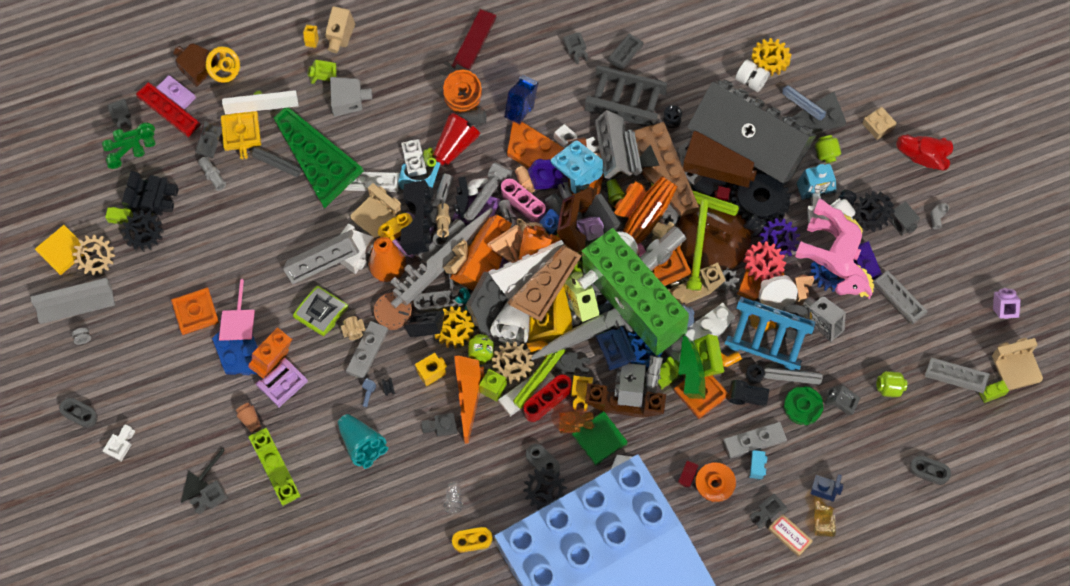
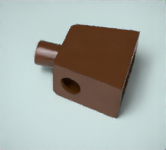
[173,43,219,87]

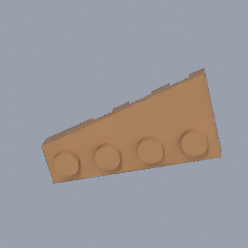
[507,245,582,321]

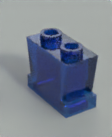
[504,74,538,125]

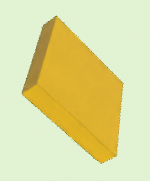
[35,225,88,275]

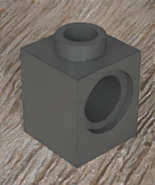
[889,201,920,236]

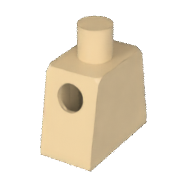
[325,6,355,53]

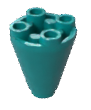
[338,414,388,469]

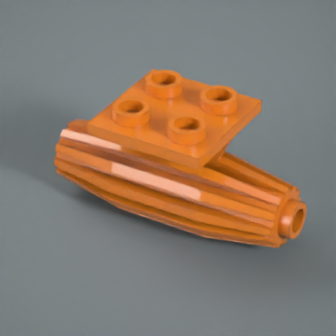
[614,176,678,244]

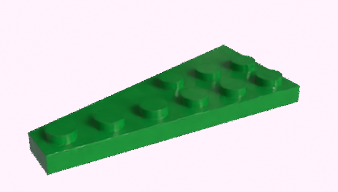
[274,107,364,209]

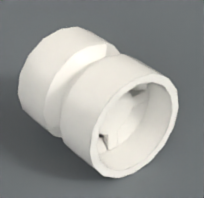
[735,59,770,92]

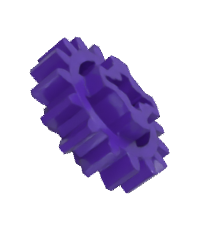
[758,218,800,259]

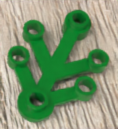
[102,122,156,169]

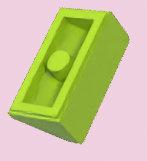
[694,334,724,377]

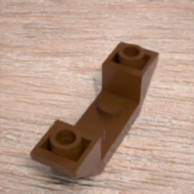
[557,187,595,254]
[585,383,666,418]

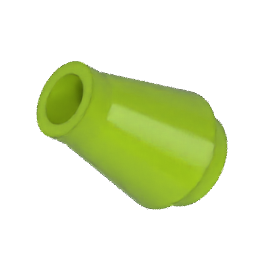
[606,179,626,207]

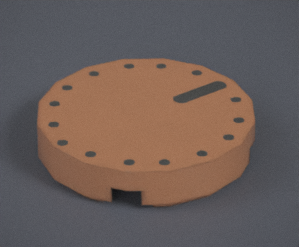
[374,292,412,330]

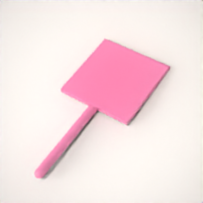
[219,279,255,341]

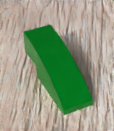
[678,336,706,399]

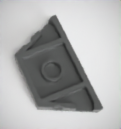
[466,272,508,336]

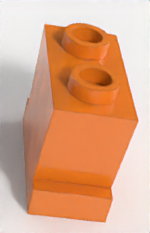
[248,327,292,379]

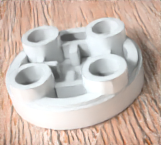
[759,275,798,311]

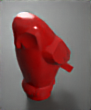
[896,135,953,171]

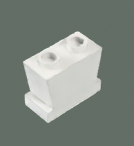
[340,224,375,275]

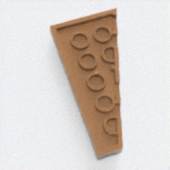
[633,122,699,216]

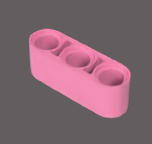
[501,179,546,223]

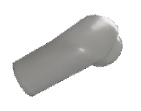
[930,203,949,229]

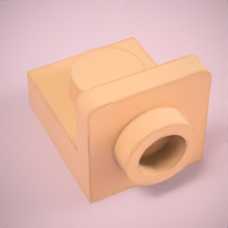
[793,275,814,306]

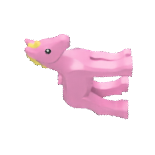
[795,198,874,299]

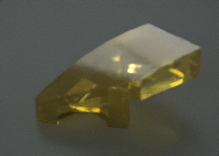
[814,496,836,537]

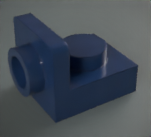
[810,474,844,502]

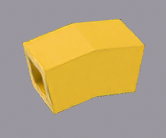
[303,25,319,48]

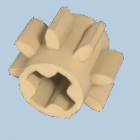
[340,316,366,340]

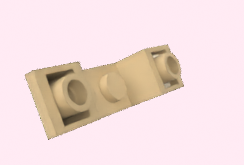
[668,263,726,305]

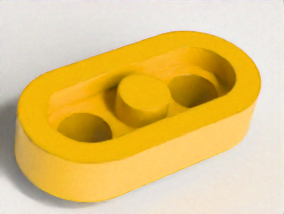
[378,213,413,241]
[452,527,493,553]

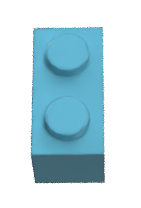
[750,450,767,479]

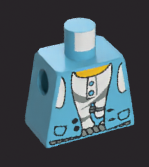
[797,164,836,200]

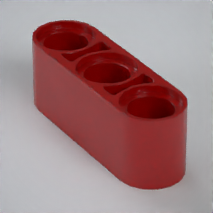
[524,375,571,422]

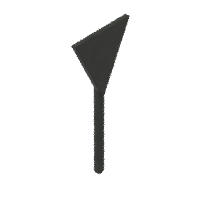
[601,145,660,187]

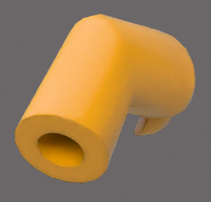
[526,340,549,357]

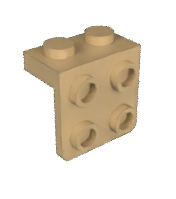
[351,183,402,239]
[992,338,1043,391]

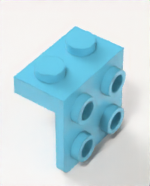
[551,141,603,194]

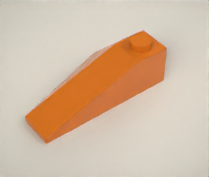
[454,356,485,443]

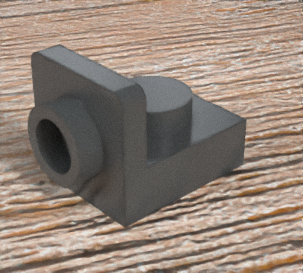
[825,385,860,415]

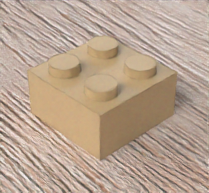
[862,107,897,140]

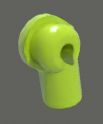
[422,147,436,167]

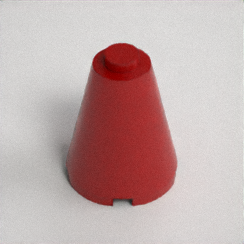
[433,113,480,166]

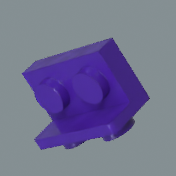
[527,159,569,189]
[853,242,882,280]

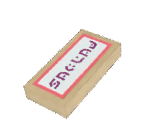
[768,515,813,557]

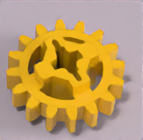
[751,38,791,76]
[434,306,475,349]

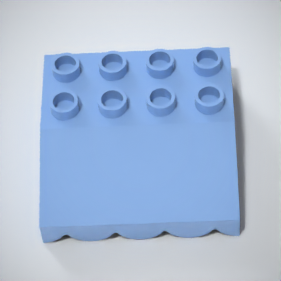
[494,455,716,586]

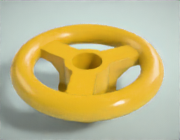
[206,46,240,83]

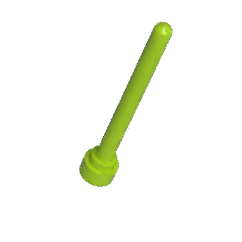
[686,198,708,291]

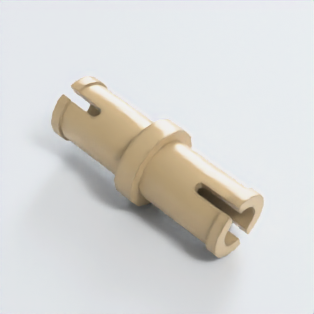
[435,203,451,237]

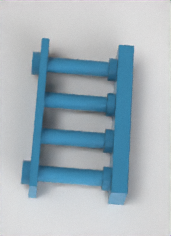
[725,297,816,370]

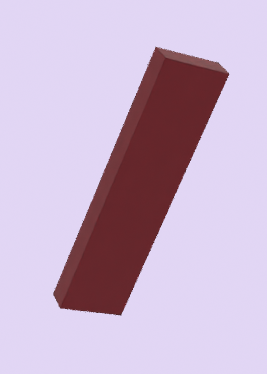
[452,9,496,70]

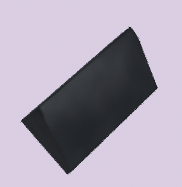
[404,311,444,337]

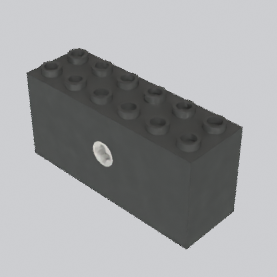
[687,79,816,183]

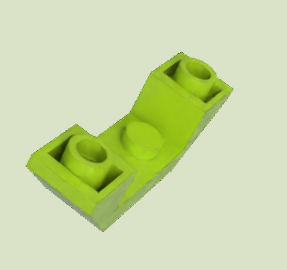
[249,428,301,506]

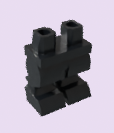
[122,170,179,216]

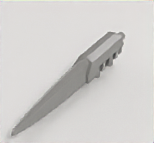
[390,208,493,308]
[531,308,634,360]

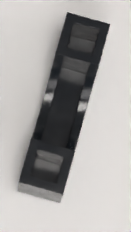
[400,180,433,255]

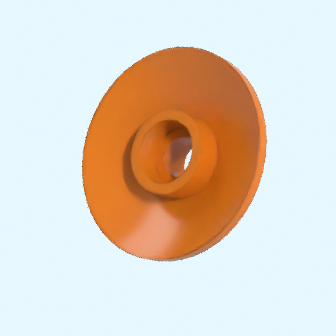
[695,462,736,502]

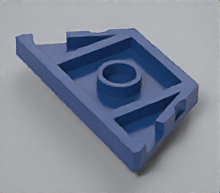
[212,309,258,376]

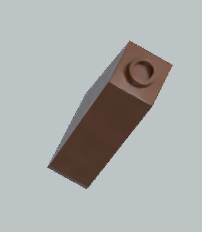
[683,131,757,187]

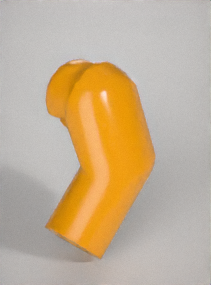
[721,351,742,367]

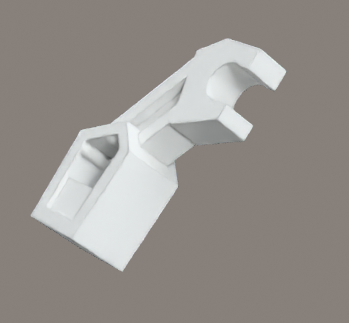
[553,124,600,153]

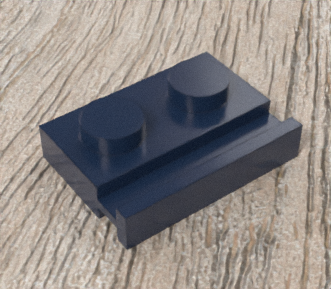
[596,326,637,370]

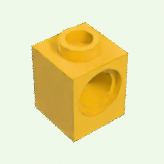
[415,353,447,386]

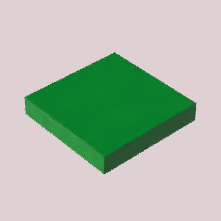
[572,412,628,466]

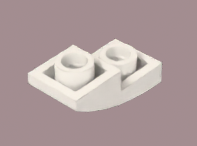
[401,139,427,177]

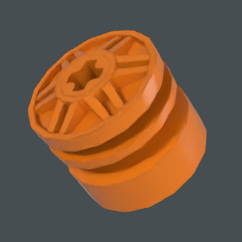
[443,70,482,113]

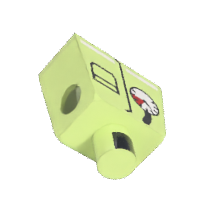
[564,272,599,322]

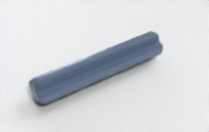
[782,85,826,120]

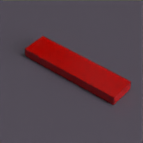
[136,82,201,137]

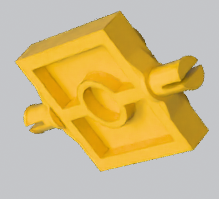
[221,111,262,159]

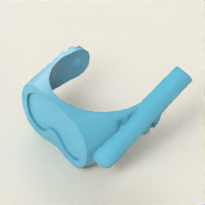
[398,162,440,190]

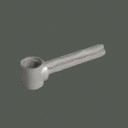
[464,162,512,222]

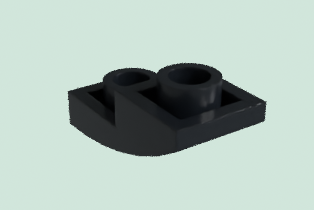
[453,176,469,221]

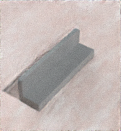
[595,110,633,179]
[283,230,359,285]
[31,278,115,324]

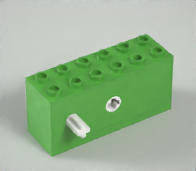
[577,228,689,356]

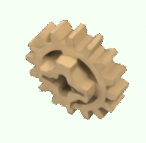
[72,234,116,276]
[492,342,534,384]

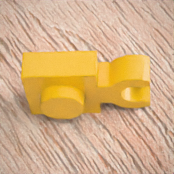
[572,376,593,411]

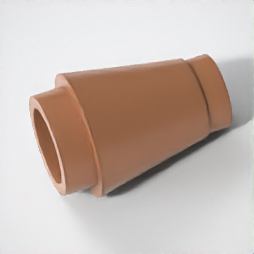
[236,403,262,433]

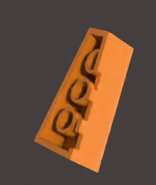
[450,215,512,291]

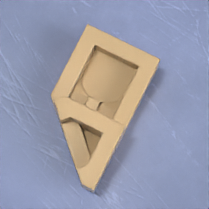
[443,239,468,274]

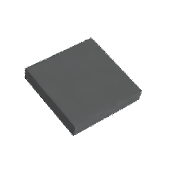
[583,194,620,239]

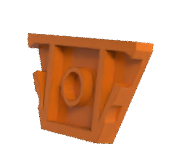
[507,118,565,169]

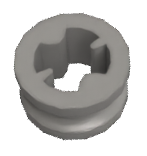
[71,328,91,345]

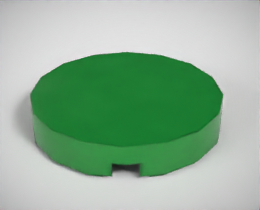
[784,386,824,425]

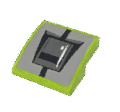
[293,286,348,337]

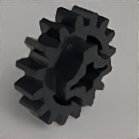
[853,191,895,232]
[121,210,164,252]
[523,467,567,510]

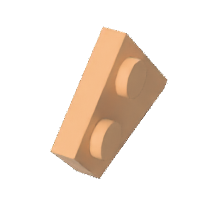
[487,225,523,263]

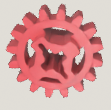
[743,241,786,282]

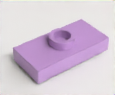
[156,76,196,110]

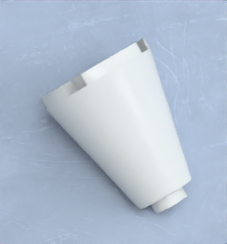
[490,299,529,346]

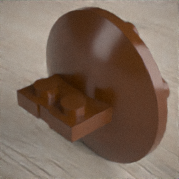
[676,205,751,272]

